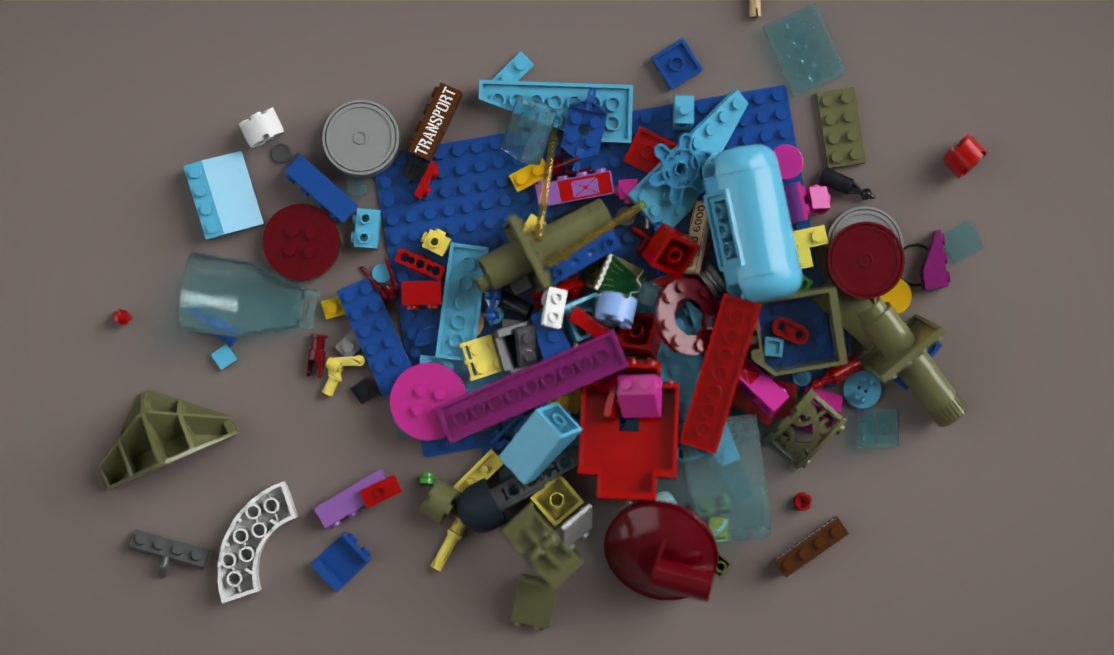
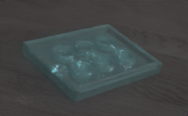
[762,3,847,96]

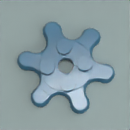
[649,133,712,205]

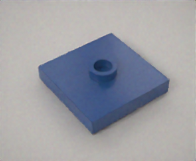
[650,38,703,90]

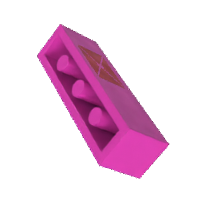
[737,356,790,418]

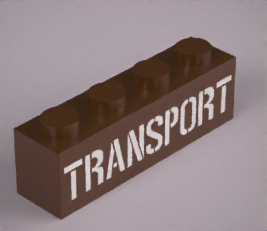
[407,82,463,164]
[773,516,849,578]

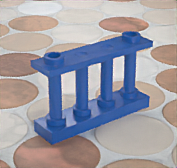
[543,229,621,285]

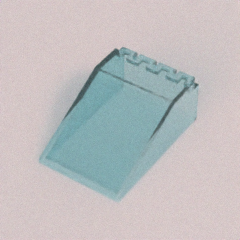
[679,414,771,544]

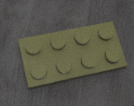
[816,87,866,168]

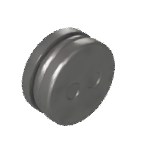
[699,262,727,299]

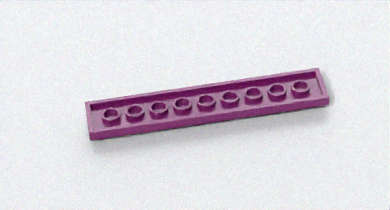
[435,330,630,443]

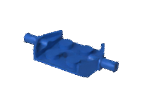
[561,87,607,172]

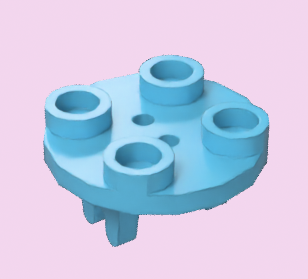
[843,371,881,409]

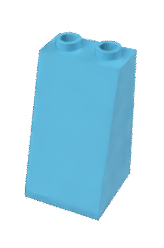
[499,402,583,485]

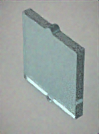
[943,220,984,263]

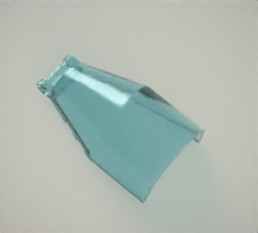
[179,252,320,338]

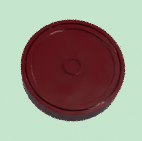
[263,204,341,281]
[825,221,905,299]

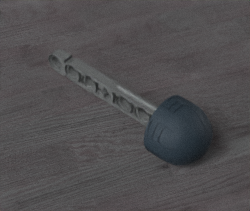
[457,446,579,532]

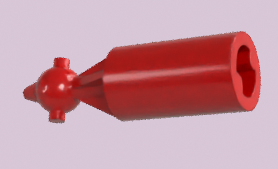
[809,355,863,390]

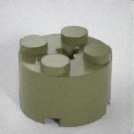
[419,479,461,525]

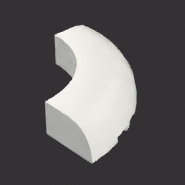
[217,481,298,603]

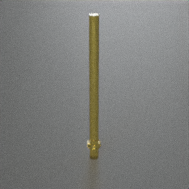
[534,128,559,242]

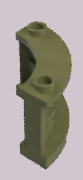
[761,389,847,469]

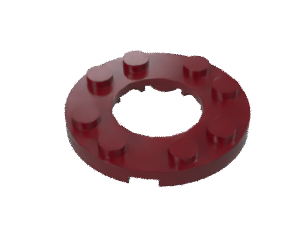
[654,278,720,356]

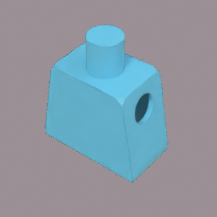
[672,94,694,131]

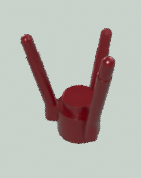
[547,151,592,177]
[360,257,400,303]

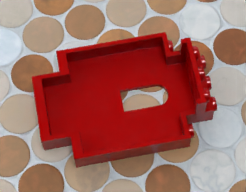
[578,357,680,502]

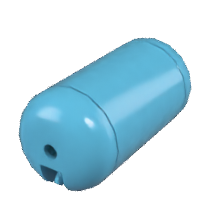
[702,144,803,303]

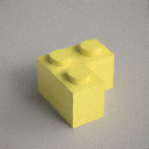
[793,225,829,269]

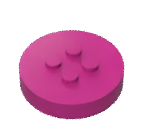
[390,363,467,440]

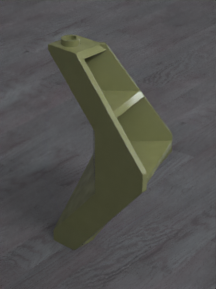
[98,390,239,491]

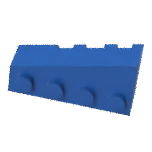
[283,152,358,223]

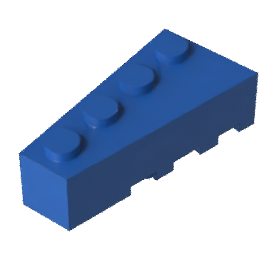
[531,310,572,360]

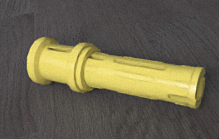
[430,514,466,571]

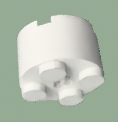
[238,107,285,148]

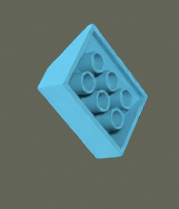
[183,151,264,241]

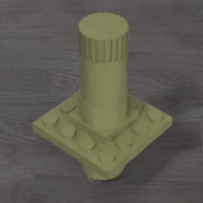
[475,199,615,293]
[857,296,967,427]

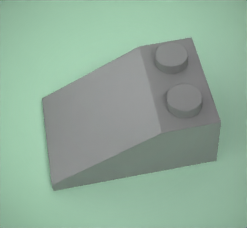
[553,503,592,550]

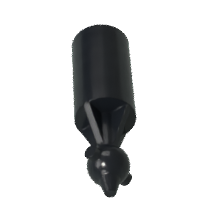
[819,167,875,200]
[483,292,533,320]

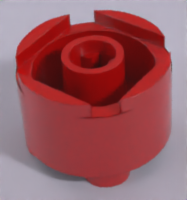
[943,134,988,179]

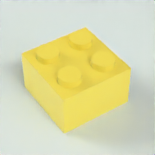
[530,472,584,527]

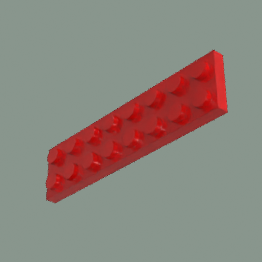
[679,293,762,454]

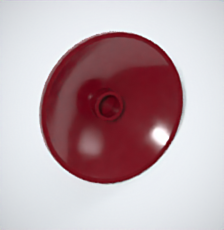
[604,501,719,602]

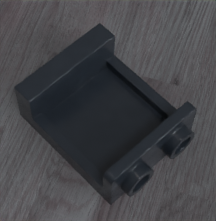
[490,320,540,377]

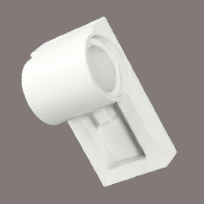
[541,287,568,330]

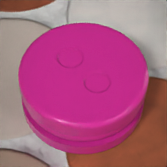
[773,144,803,181]

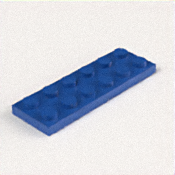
[336,276,412,397]

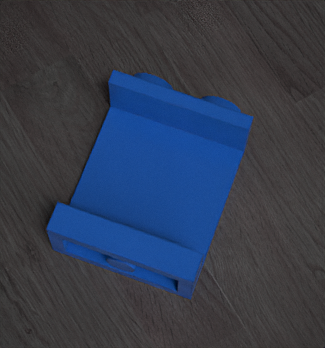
[310,531,372,592]

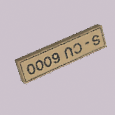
[683,201,710,275]

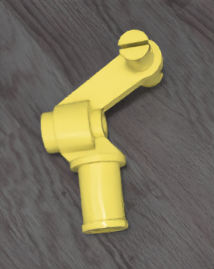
[322,355,367,396]

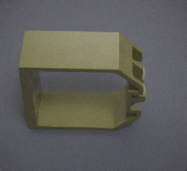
[748,284,848,376]
[501,499,584,589]

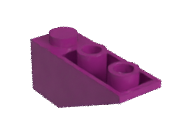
[919,229,950,290]

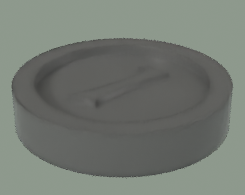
[272,143,291,163]

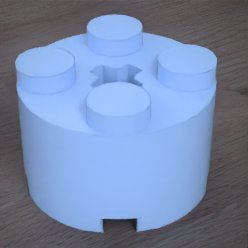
[594,291,638,329]

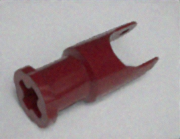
[306,334,328,378]

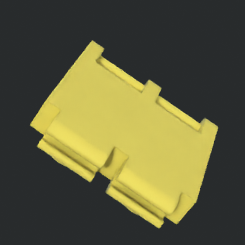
[459,334,502,381]

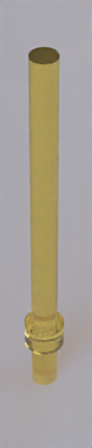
[546,200,647,268]

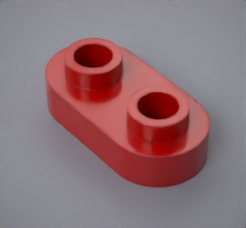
[771,317,809,344]

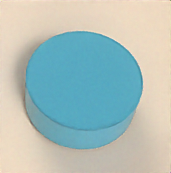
[372,264,390,283]

